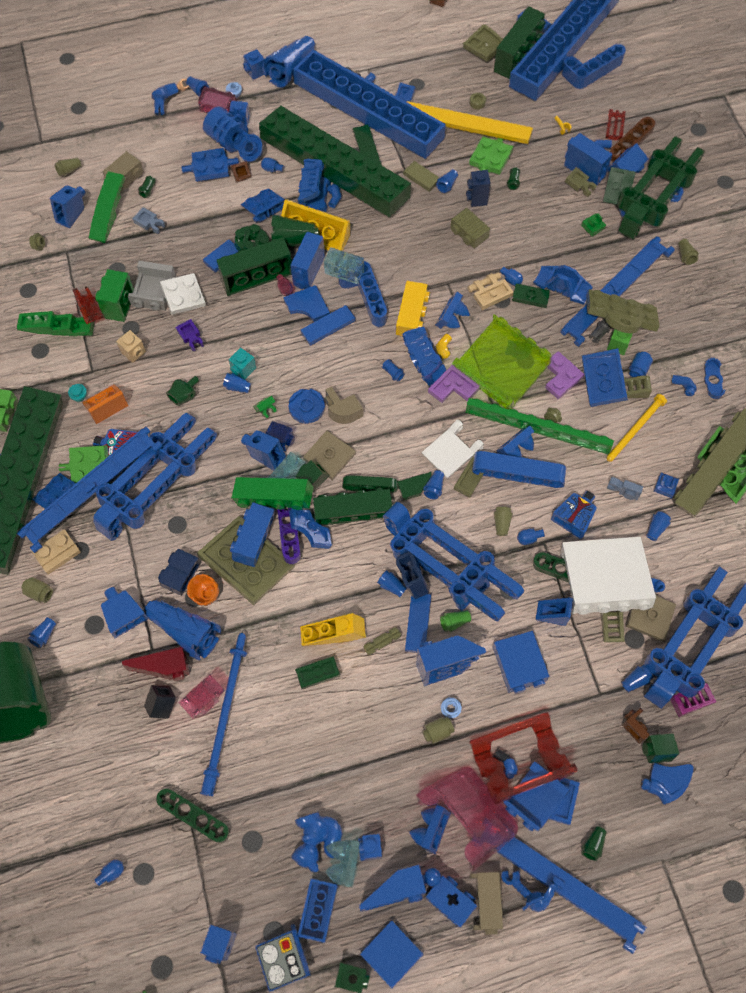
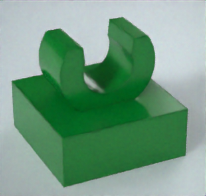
[581,213,606,237]
[253,395,277,418]

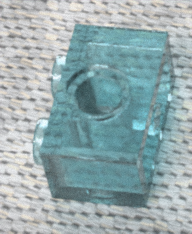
[324,247,364,284]

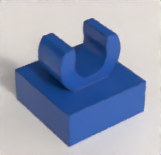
[654,473,679,498]

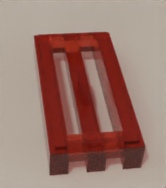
[605,109,626,140]

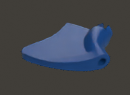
[641,763,693,805]

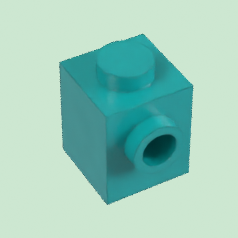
[228,347,256,380]

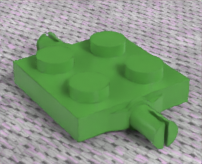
[469,136,513,175]
[58,446,110,484]

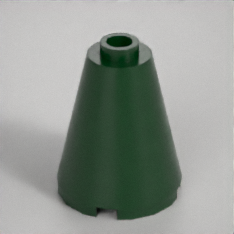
[271,215,319,248]

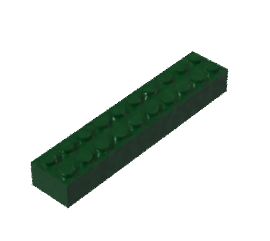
[259,105,411,217]
[0,386,63,575]

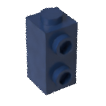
[466,170,491,207]

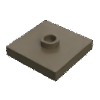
[303,430,356,481]
[626,595,676,642]

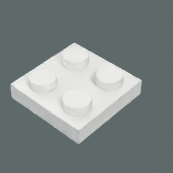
[160,273,206,315]

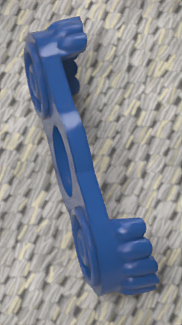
[704,357,726,399]

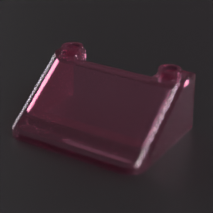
[416,767,518,872]

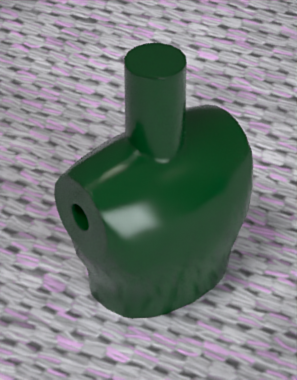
[166,376,199,406]

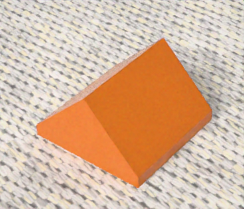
[82,384,128,424]

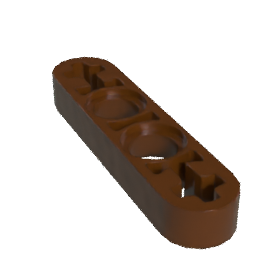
[610,117,655,162]

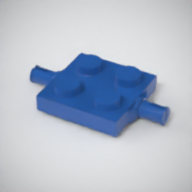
[181,148,239,182]

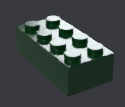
[494,6,546,79]
[216,238,292,297]

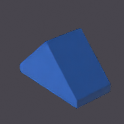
[535,598,573,626]

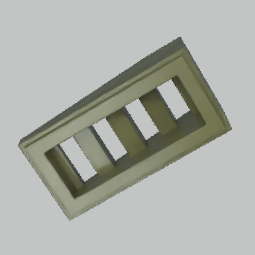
[624,376,652,398]
[600,611,625,643]

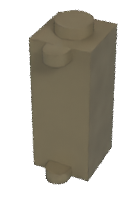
[470,872,503,935]

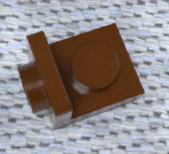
[622,708,650,744]

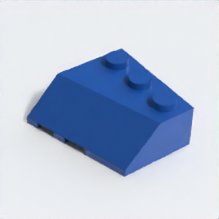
[416,635,486,687]

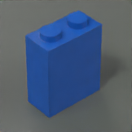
[564,133,612,186]
[291,232,325,289]
[492,631,549,694]

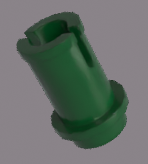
[507,167,521,190]
[138,176,156,198]

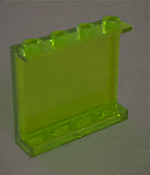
[452,314,552,409]

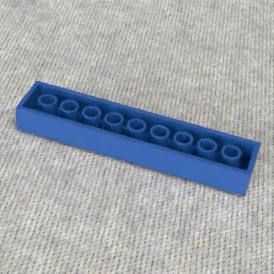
[509,0,619,101]
[293,49,446,159]

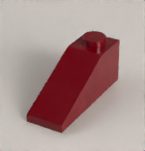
[122,647,190,681]

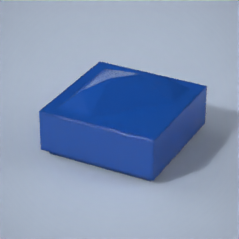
[395,82,416,102]

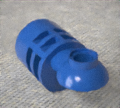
[203,106,263,162]

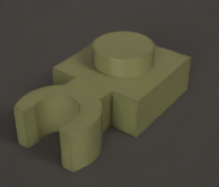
[564,167,597,197]

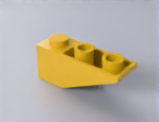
[300,613,366,646]

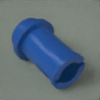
[382,359,405,382]

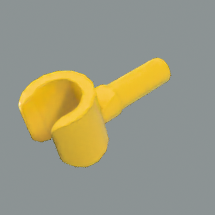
[555,116,571,135]

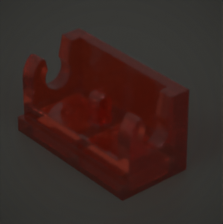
[72,286,103,324]

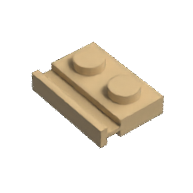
[31,529,81,575]

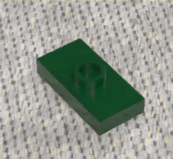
[512,283,551,308]
[295,656,340,690]

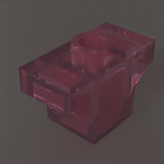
[178,675,225,719]

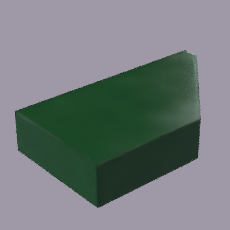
[398,472,432,501]

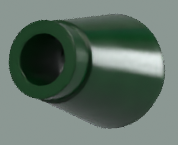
[581,826,607,861]

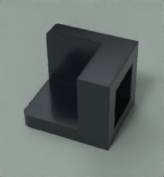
[144,685,176,719]

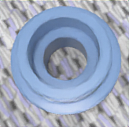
[226,82,242,98]
[441,698,461,719]

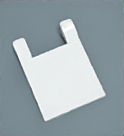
[422,420,484,479]

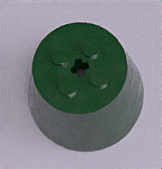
[0,642,51,744]

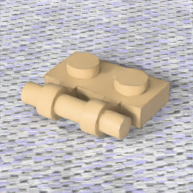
[467,272,513,310]

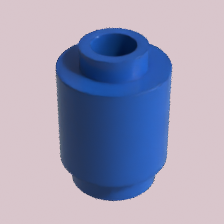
[629,351,653,378]

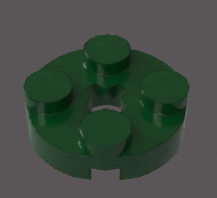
[234,224,269,251]

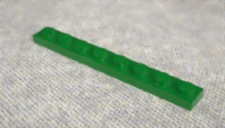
[465,398,614,454]

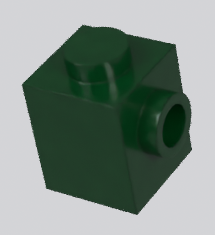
[295,460,330,491]
[642,734,680,763]

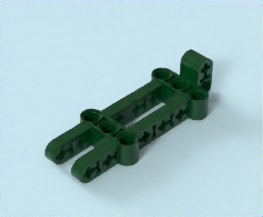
[617,136,705,240]

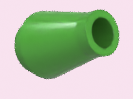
[440,610,471,632]

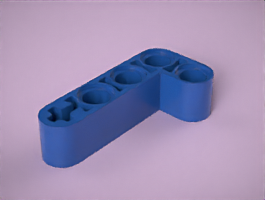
[562,44,626,89]
[338,261,387,327]

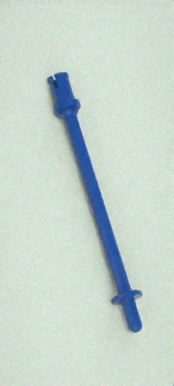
[200,633,247,797]

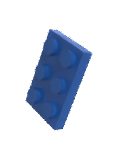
[582,348,628,407]

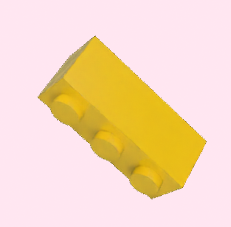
[396,281,430,336]

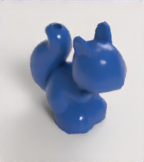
[291,812,342,872]

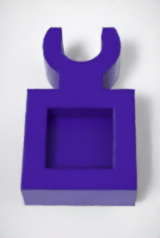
[175,319,204,351]

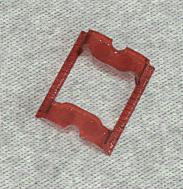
[469,712,578,804]

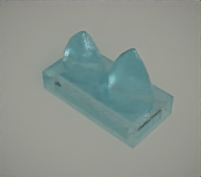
[268,452,305,479]
[326,840,360,888]

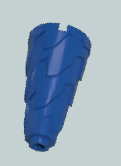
[262,36,315,87]
[145,600,221,660]

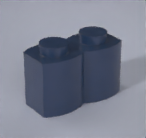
[158,549,201,596]
[396,552,429,599]

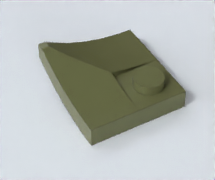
[463,24,503,62]

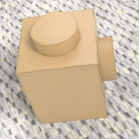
[116,330,146,363]

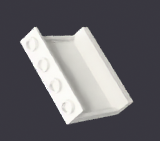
[560,537,656,615]

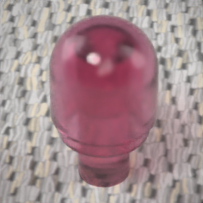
[276,274,294,296]

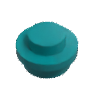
[68,384,87,402]

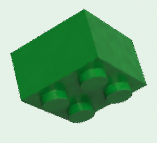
[95,269,134,322]

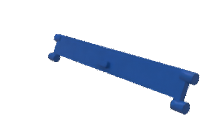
[560,236,675,347]
[17,426,163,553]
[470,818,646,954]

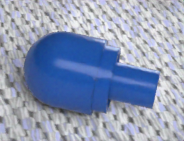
[261,157,284,173]
[500,266,523,286]
[517,528,545,545]
[94,860,124,886]

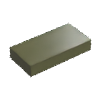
[403,161,440,192]
[454,457,484,498]

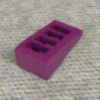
[670,683,716,717]

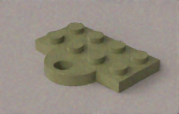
[586,289,660,333]

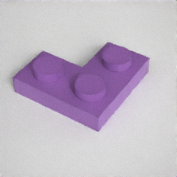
[545,351,585,399]
[428,365,480,403]

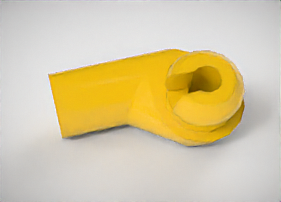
[436,333,452,359]

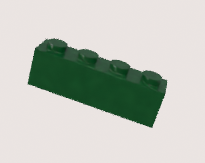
[313,488,392,526]

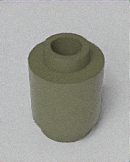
[21,577,53,603]
[422,717,455,744]

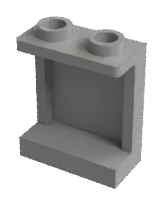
[128,261,176,311]

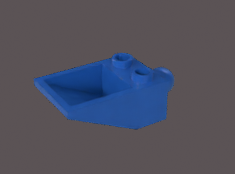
[359,865,441,912]

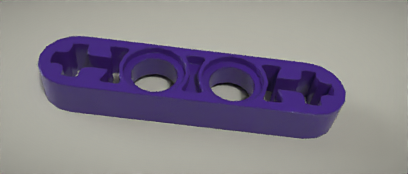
[277,508,301,564]

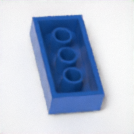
[298,879,338,943]

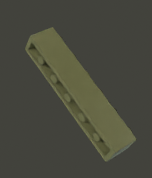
[674,408,746,518]

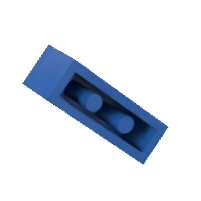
[230,502,275,567]

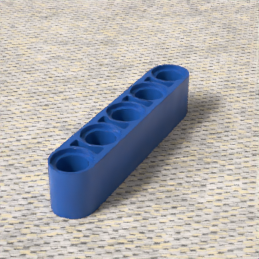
[472,451,566,488]

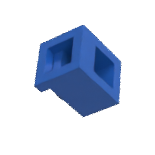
[229,101,250,127]
[358,834,382,861]

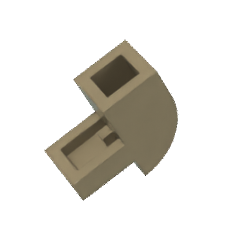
[324,386,363,424]

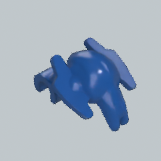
[502,870,555,912]

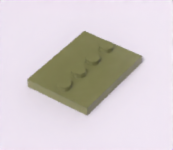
[197,516,295,606]

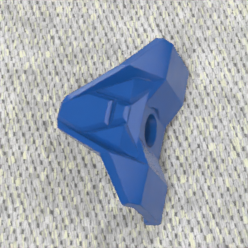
[533,265,593,304]

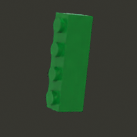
[231,477,314,510]

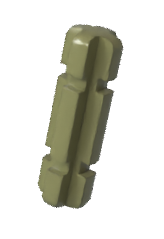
[363,627,401,655]

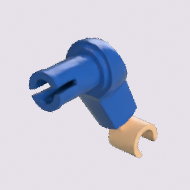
[151,78,189,116]

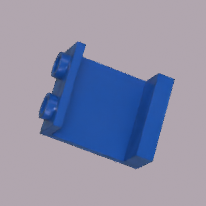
[503,761,570,832]

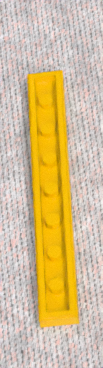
[407,101,533,144]

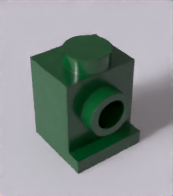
[335,963,370,993]

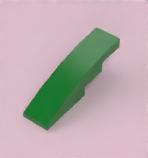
[88,171,125,243]
[16,311,95,336]

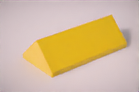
[281,199,350,255]

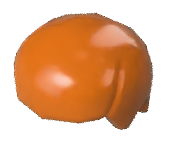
[187,574,219,606]

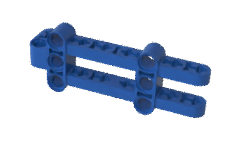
[93,413,217,541]
[383,502,524,622]
[644,566,746,709]

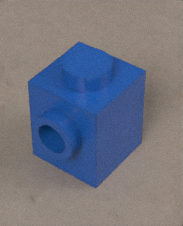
[243,49,265,80]

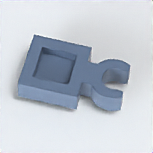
[132,207,165,234]
[607,477,644,500]

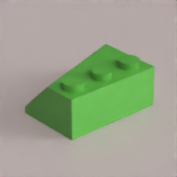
[697,426,746,504]

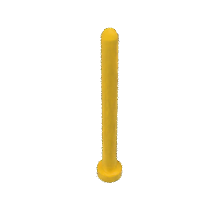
[606,394,667,462]

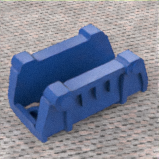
[298,159,331,212]
[402,327,446,387]

